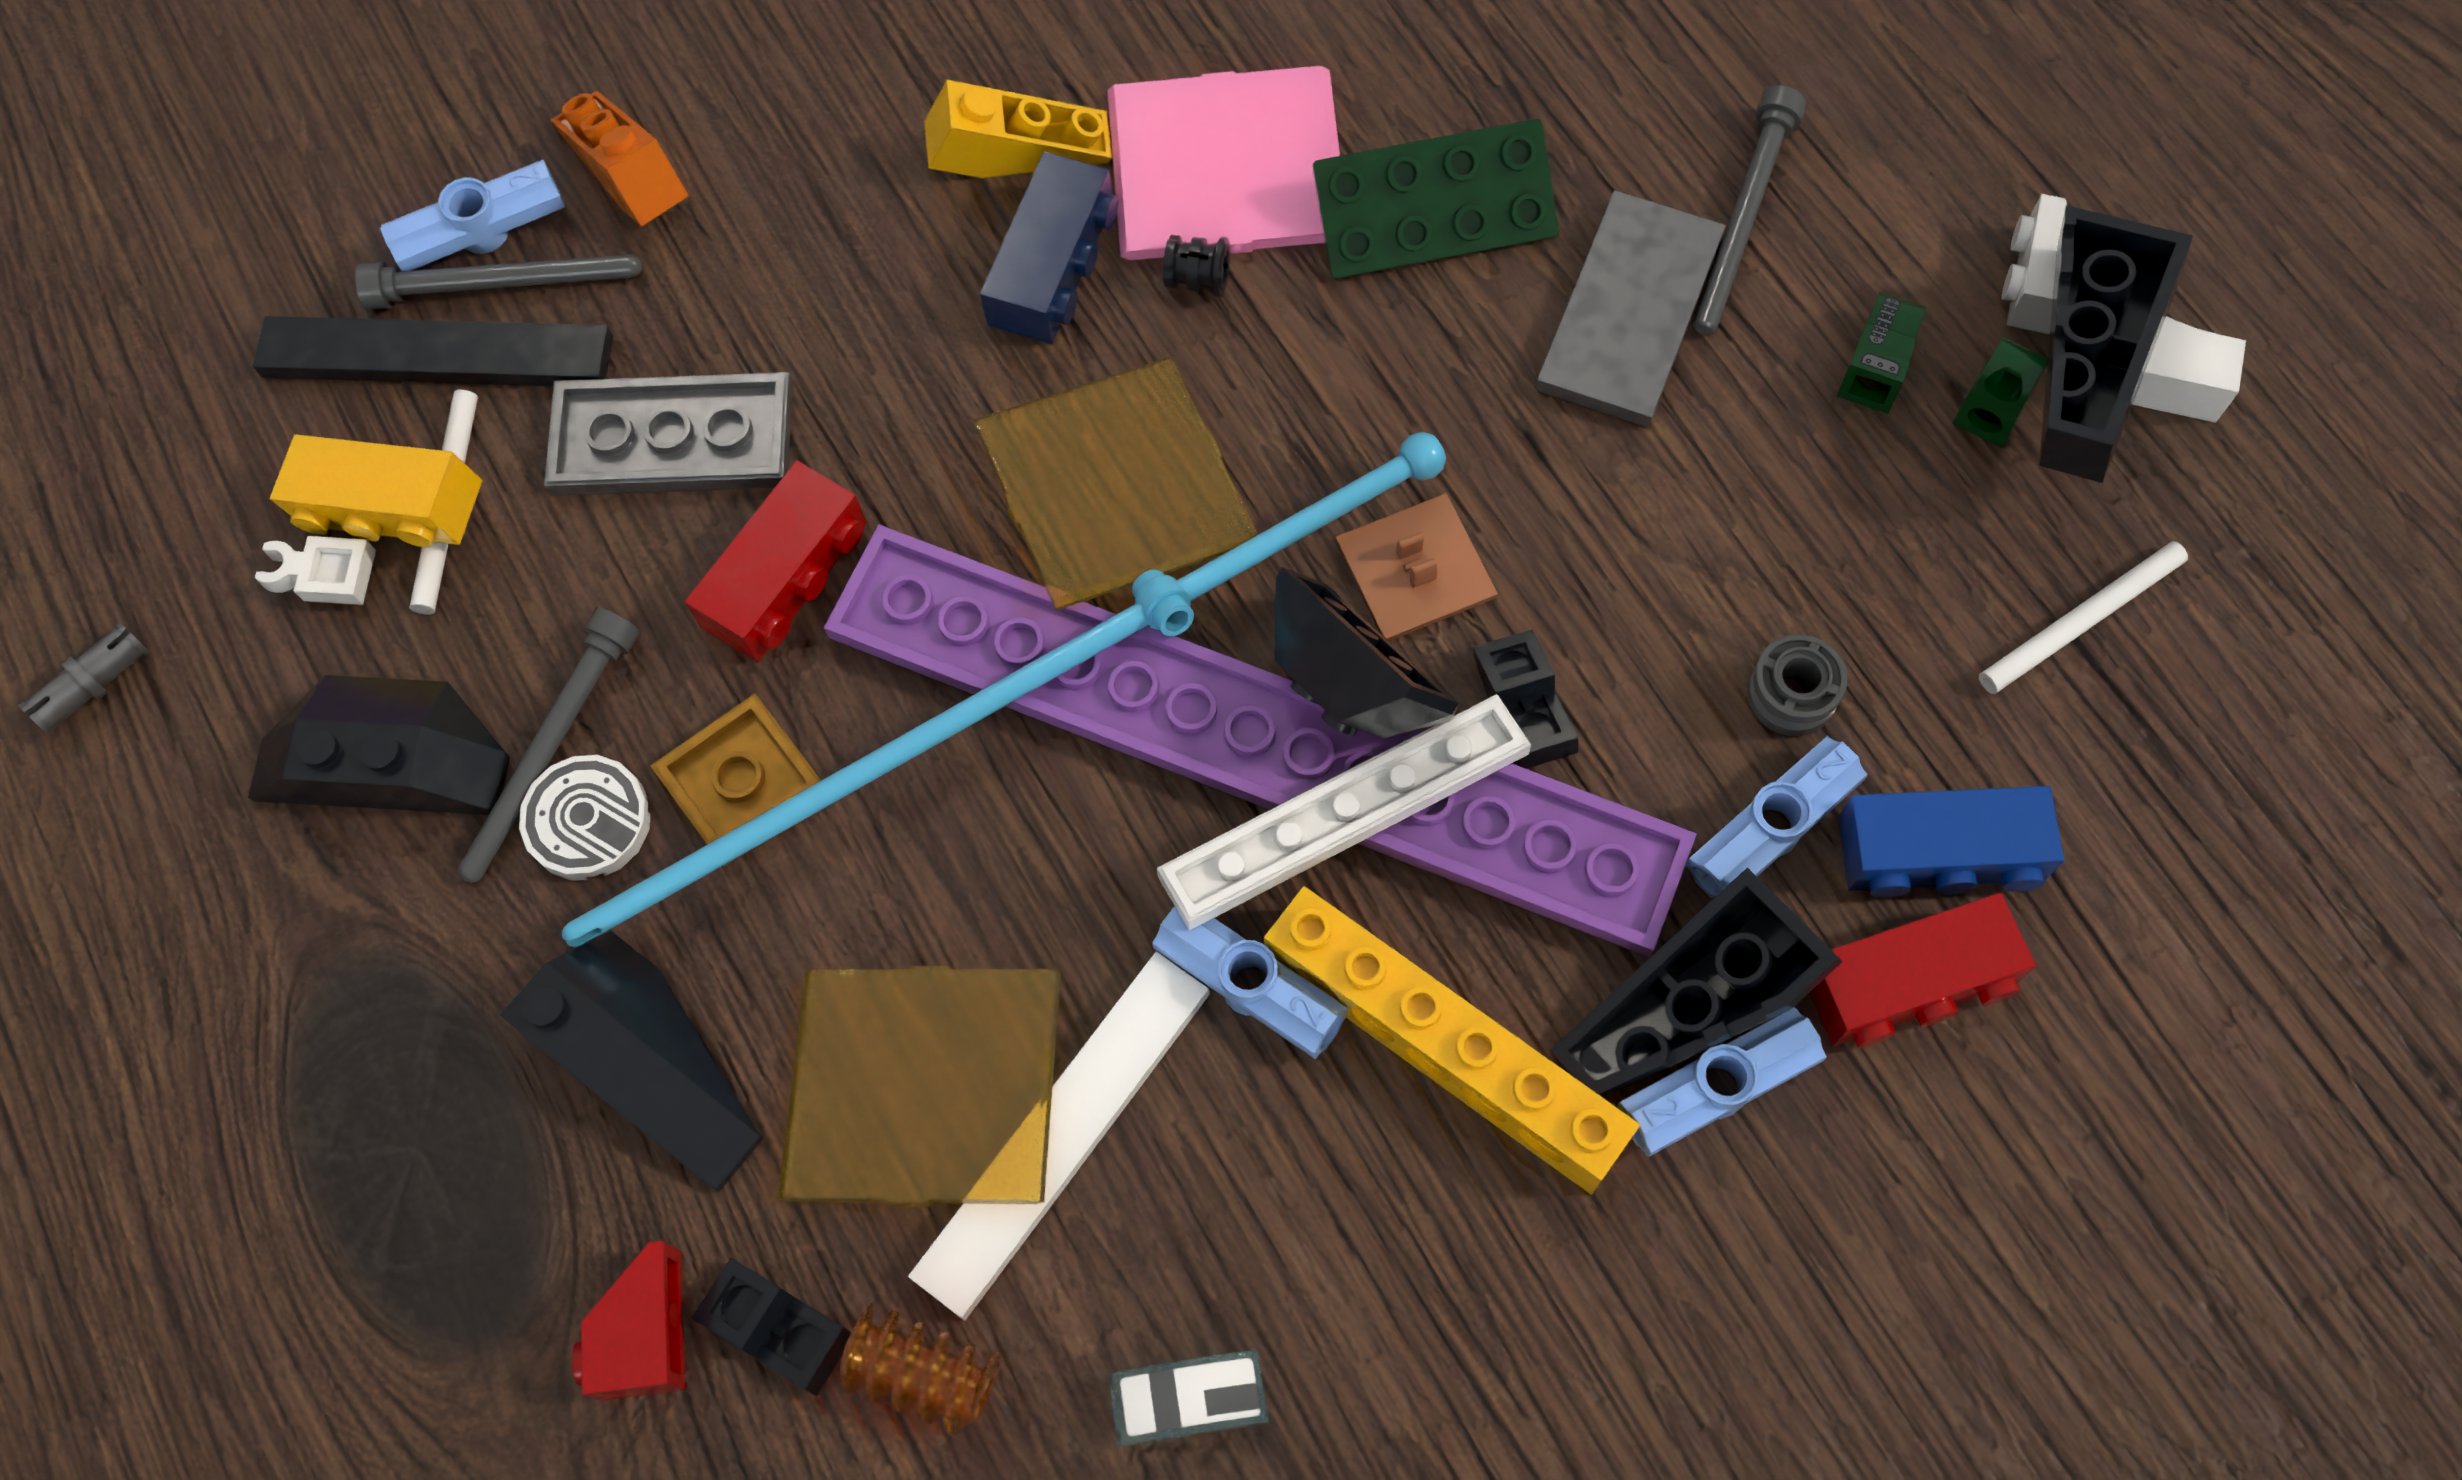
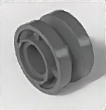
[1747,634,1848,736]

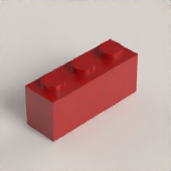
[684,460,867,663]
[1810,893,2037,1048]

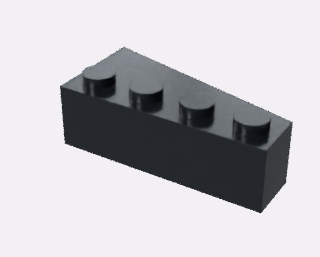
[2039,205,2193,483]

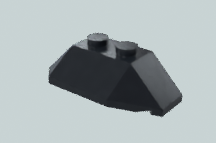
[1275,567,1459,738]
[248,675,510,815]

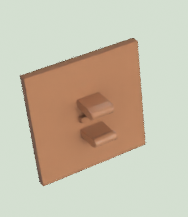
[1335,493,1498,641]

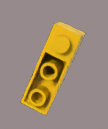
[924,80,1112,178]

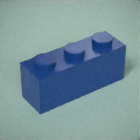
[1838,786,2064,898]

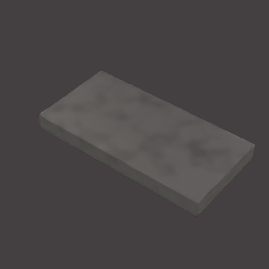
[1536,190,1726,428]
[544,372,793,496]

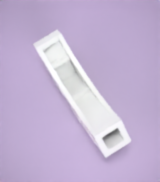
[2002,194,2246,423]

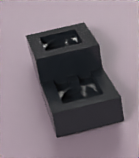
[1473,630,1579,769]
[692,1258,855,1396]

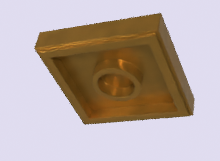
[650,693,821,867]

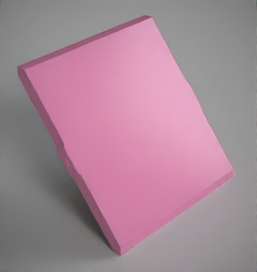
[1107,66,1340,260]

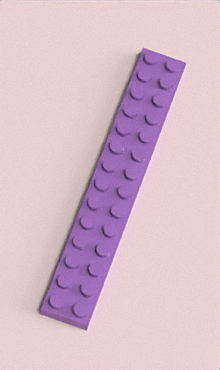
[824,524,1697,957]

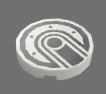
[519,755,650,881]

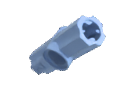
[380,159,566,272]
[1686,736,1868,898]
[1152,907,1348,1059]
[1617,1007,1826,1158]

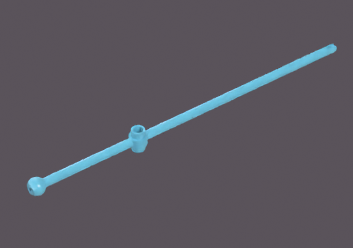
[562,432,1446,947]

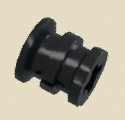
[1163,235,1230,297]

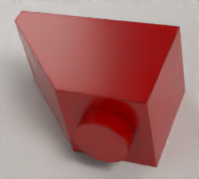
[572,1241,686,1401]

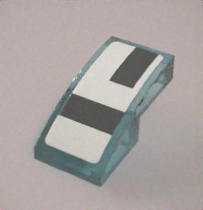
[1108,1350,1269,1447]

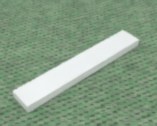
[1157,694,1531,931]
[908,951,1210,1321]

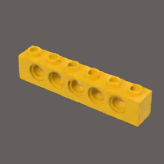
[1264,886,1640,1195]

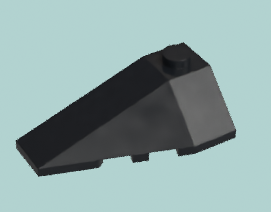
[500,930,763,1192]

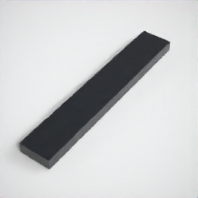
[253,316,613,386]

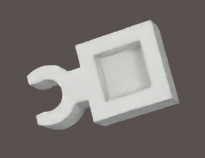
[255,536,376,605]

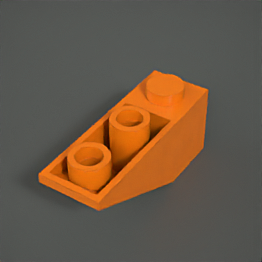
[550,91,689,227]

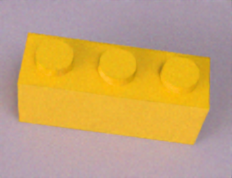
[269,434,483,548]

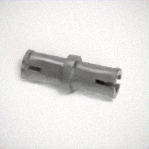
[18,622,149,735]

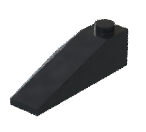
[1550,867,1842,1098]

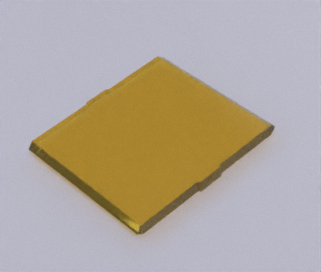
[974,358,1257,610]
[778,965,1061,1208]

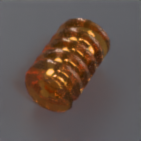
[839,1303,1002,1436]

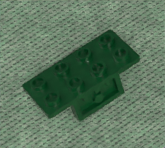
[1312,119,1559,278]

